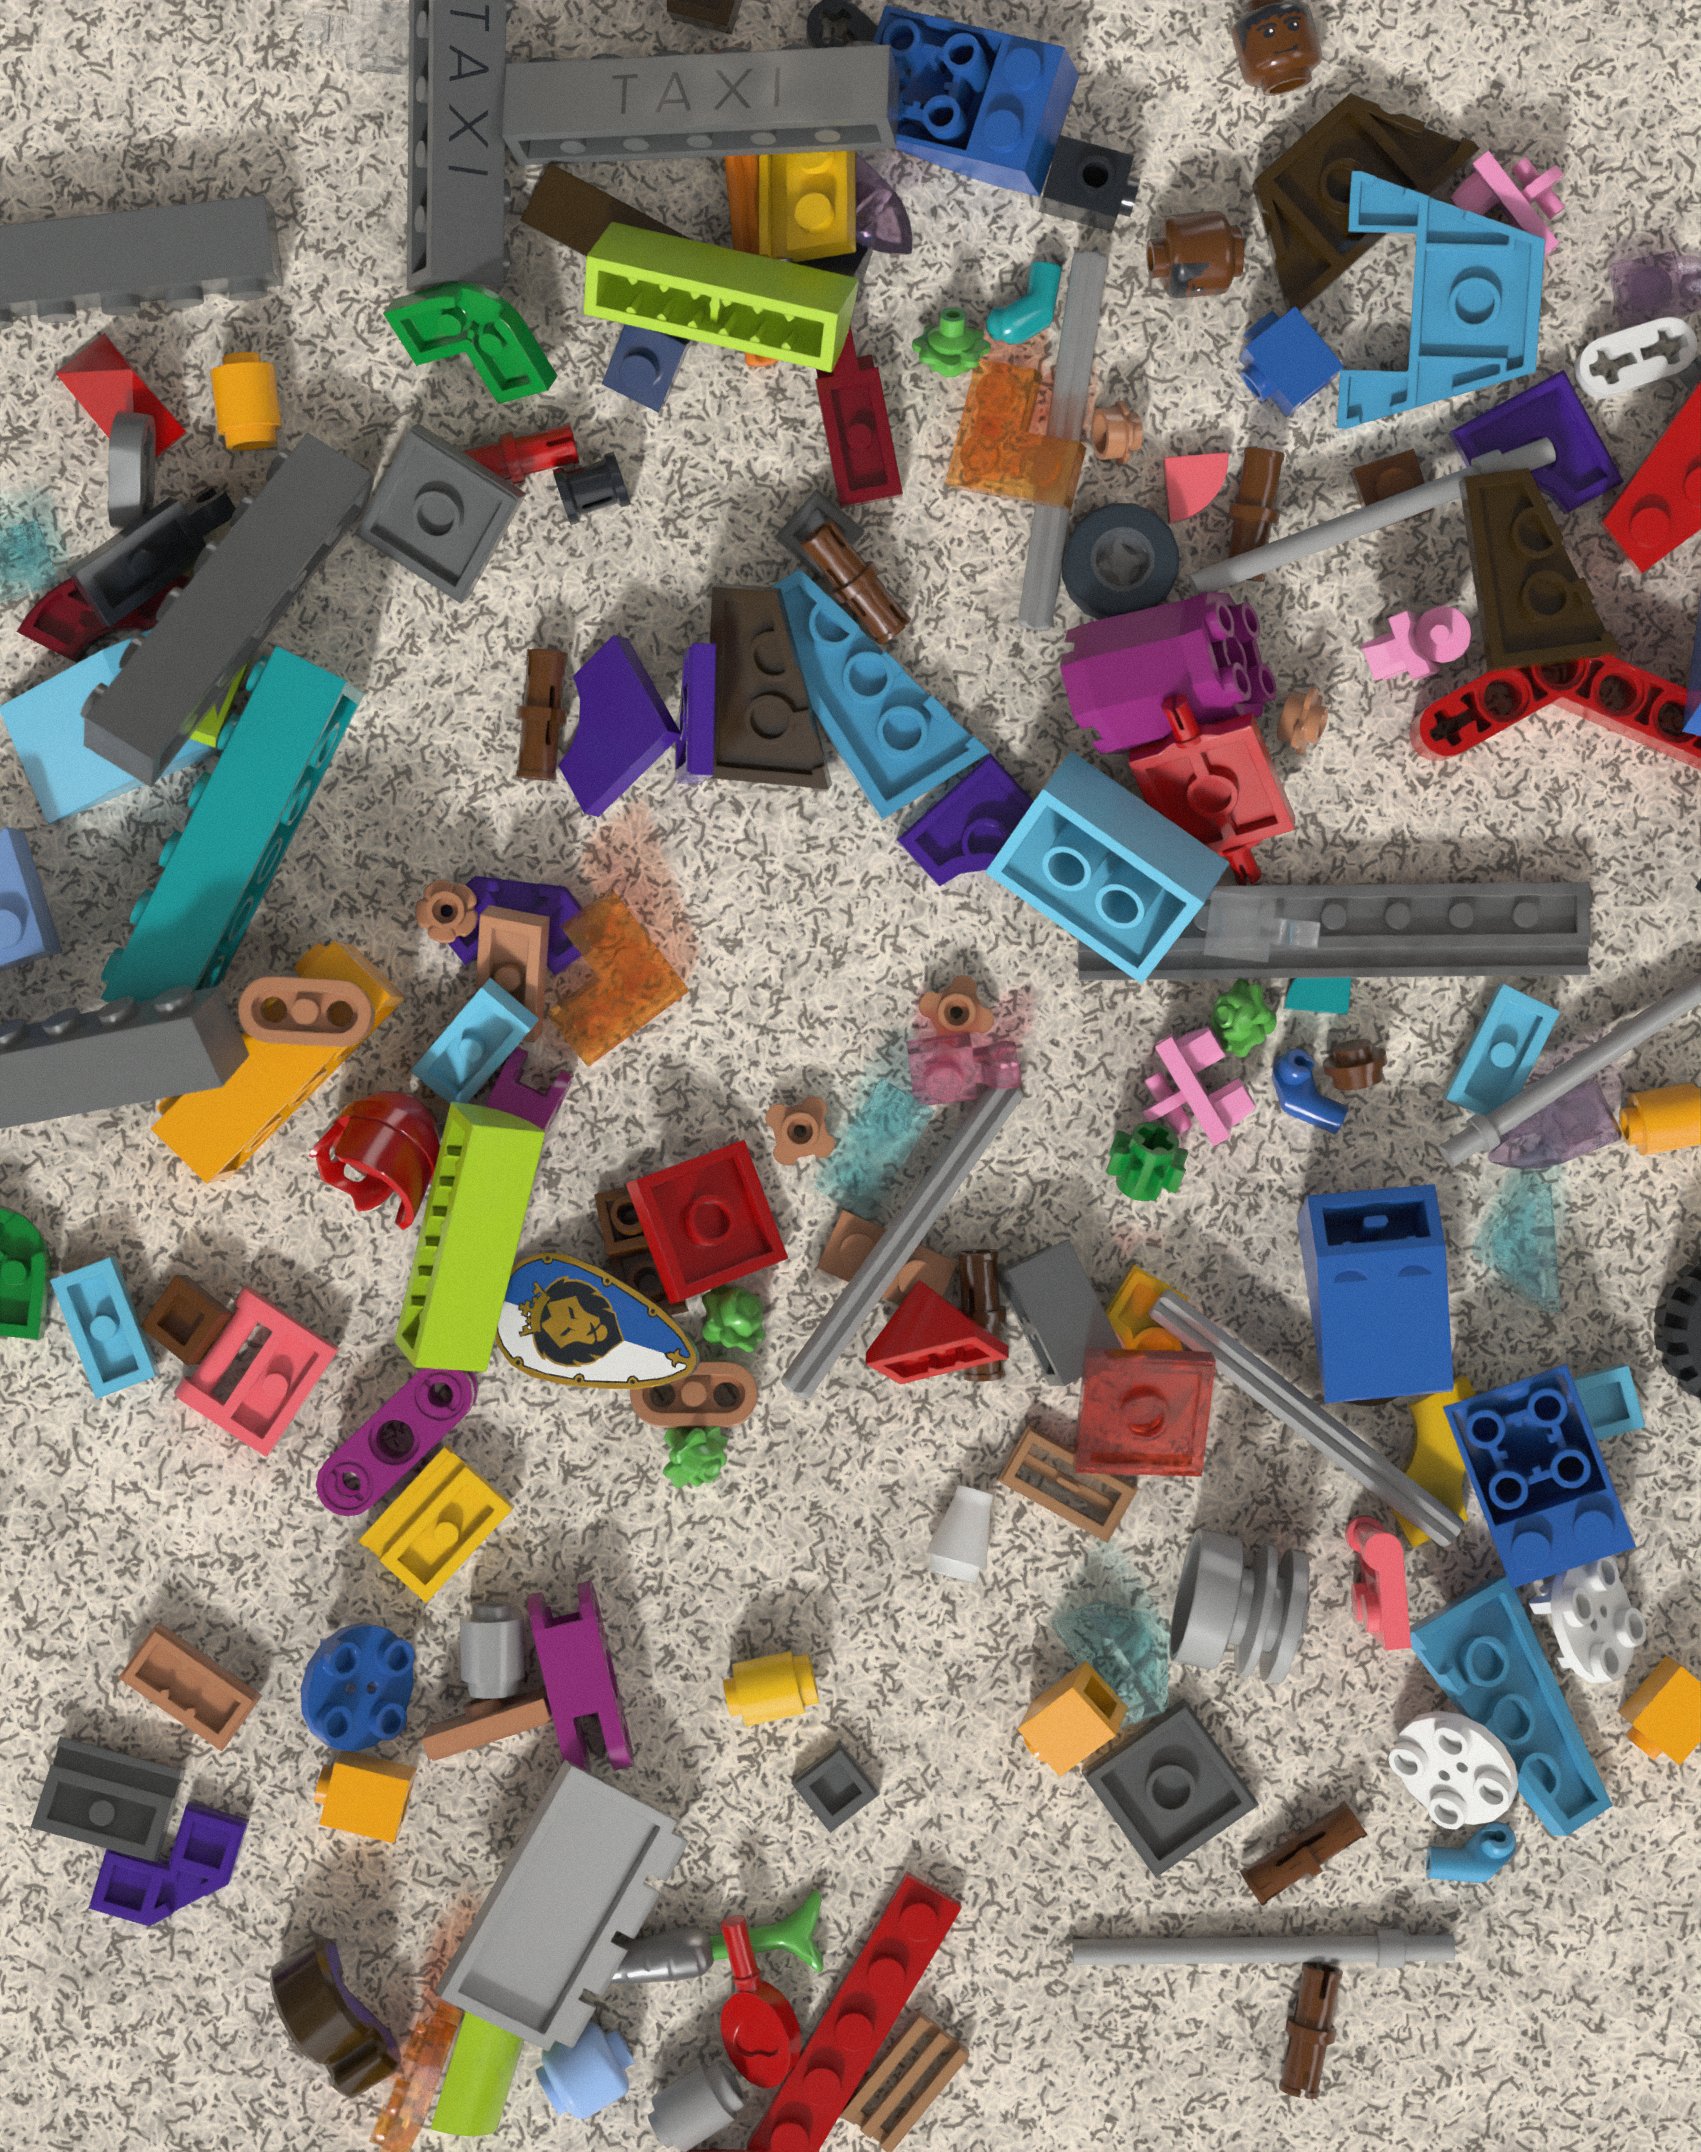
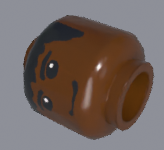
[1231,0,1322,96]
[1146,211,1244,299]

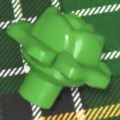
[912,307,991,377]
[1210,979,1277,1057]
[701,1284,766,1352]
[662,1426,729,1488]

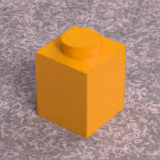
[1618,1655,1701,1766]
[1017,1660,1128,1777]
[314,1750,417,1843]

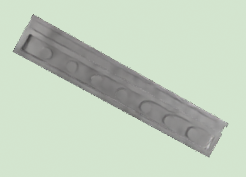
[1077,882,1591,981]

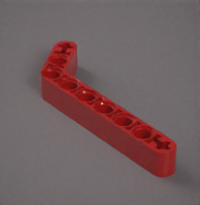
[1409,656,1701,770]

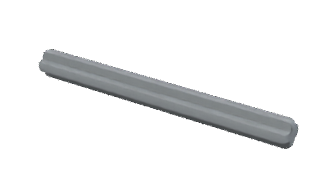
[1018,251,1107,631]
[781,1076,1023,1400]
[1149,1289,1464,1547]

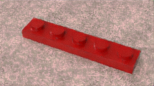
[746,1871,962,2152]

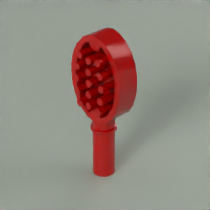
[720,1915,802,2088]

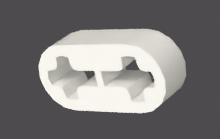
[1574,317,1698,399]

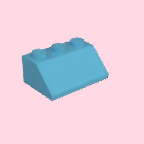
[985,750,1230,984]

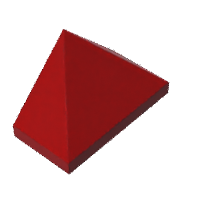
[56,333,187,459]
[866,1279,1009,1385]

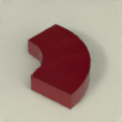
[16,575,191,663]

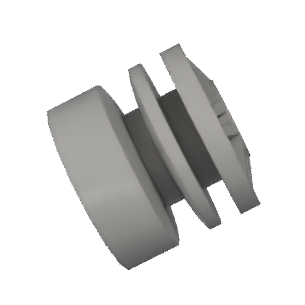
[1169,1528,1310,1685]

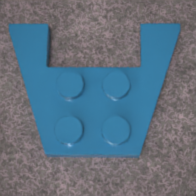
[1337,171,1545,429]

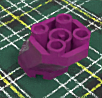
[1060,592,1277,755]

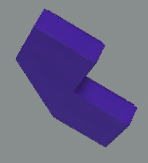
[441,876,606,976]
[89,1801,250,1927]

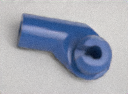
[1272,1048,1348,1135]

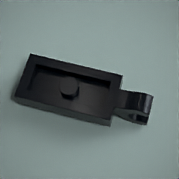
[66,486,236,627]

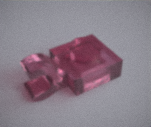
[906,1032,1022,1107]

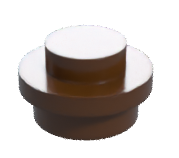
[1323,1039,1388,1090]

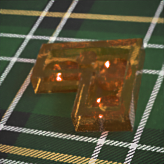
[945,359,1087,510]
[547,887,690,1067]
[369,2002,463,2152]

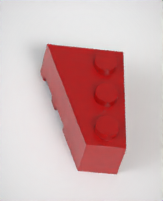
[1599,378,1701,574]

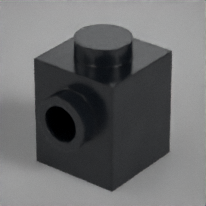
[1039,135,1141,232]

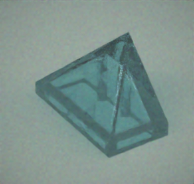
[1472,1181,1561,1312]
[1051,1600,1169,1728]

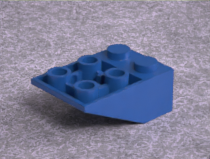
[873,5,1080,197]
[1297,1184,1454,1403]
[1443,1363,1636,1589]

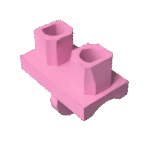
[1450,150,1565,259]
[1361,606,1473,681]
[1141,1026,1256,1146]

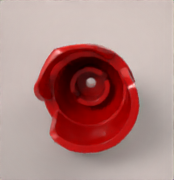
[309,1091,441,1230]

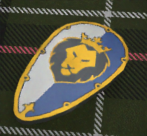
[495,1252,700,1389]

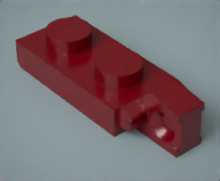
[815,325,903,509]

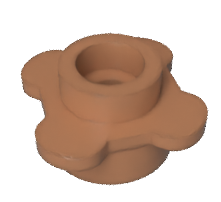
[1277,687,1329,756]
[919,975,994,1050]
[765,1096,835,1166]

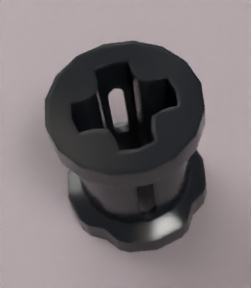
[553,451,631,525]

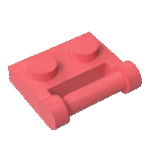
[174,1286,341,1457]
[1345,1515,1411,1650]

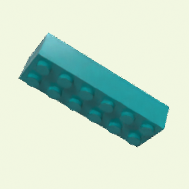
[100,645,365,1003]

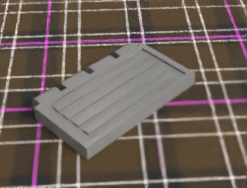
[434,1759,689,2052]

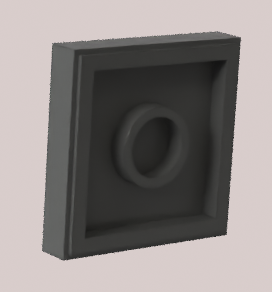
[355,423,526,604]
[1081,1698,1259,1878]

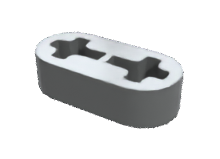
[108,410,156,529]

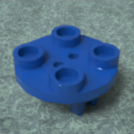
[300,1622,415,1752]

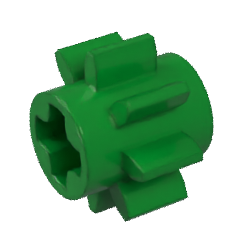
[1106,1122,1189,1201]

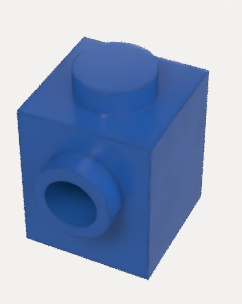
[1239,306,1344,418]

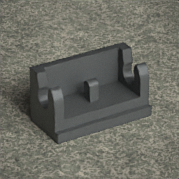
[998,1239,1125,1386]

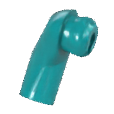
[986,261,1062,345]

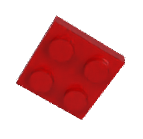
[626,1139,789,1304]

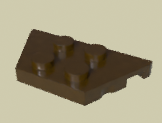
[1252,93,1480,313]

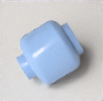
[535,2021,635,2119]

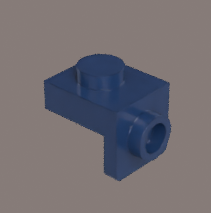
[602,324,695,413]

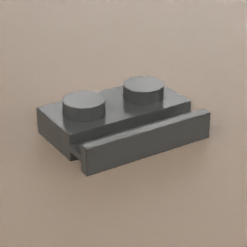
[31,1737,186,1862]

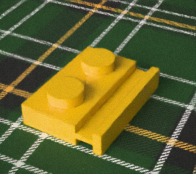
[759,151,856,262]
[358,1444,515,1603]

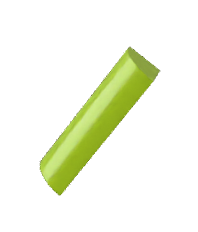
[583,222,859,372]
[394,1102,545,1372]
[430,2011,525,2136]

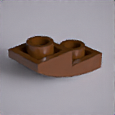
[594,1186,689,1315]

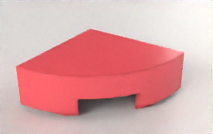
[1163,452,1229,524]

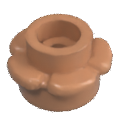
[1091,400,1143,465]
[415,879,478,943]

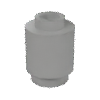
[460,1601,525,1699]
[648,2060,747,2152]

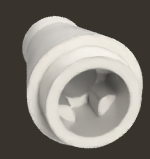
[925,1485,994,1584]

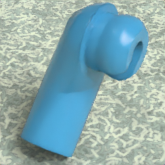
[1426,1821,1516,1883]

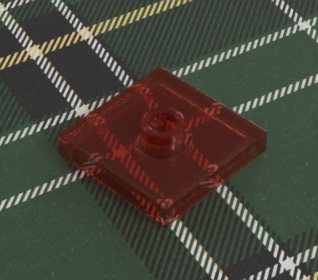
[1073,1348,1216,1477]

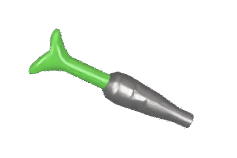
[610,1889,824,1984]

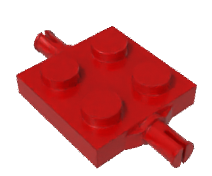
[1128,694,1295,886]

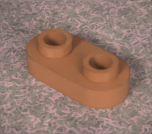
[238,976,375,1047]
[630,1362,758,1428]

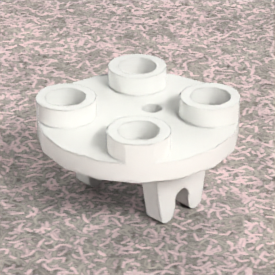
[1529,1556,1646,1683]
[1389,1708,1518,1829]

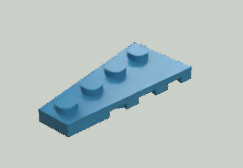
[770,569,990,821]
[1410,1575,1613,1836]

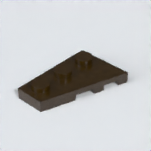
[1459,468,1621,673]
[709,583,832,789]

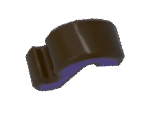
[270,1936,401,2099]

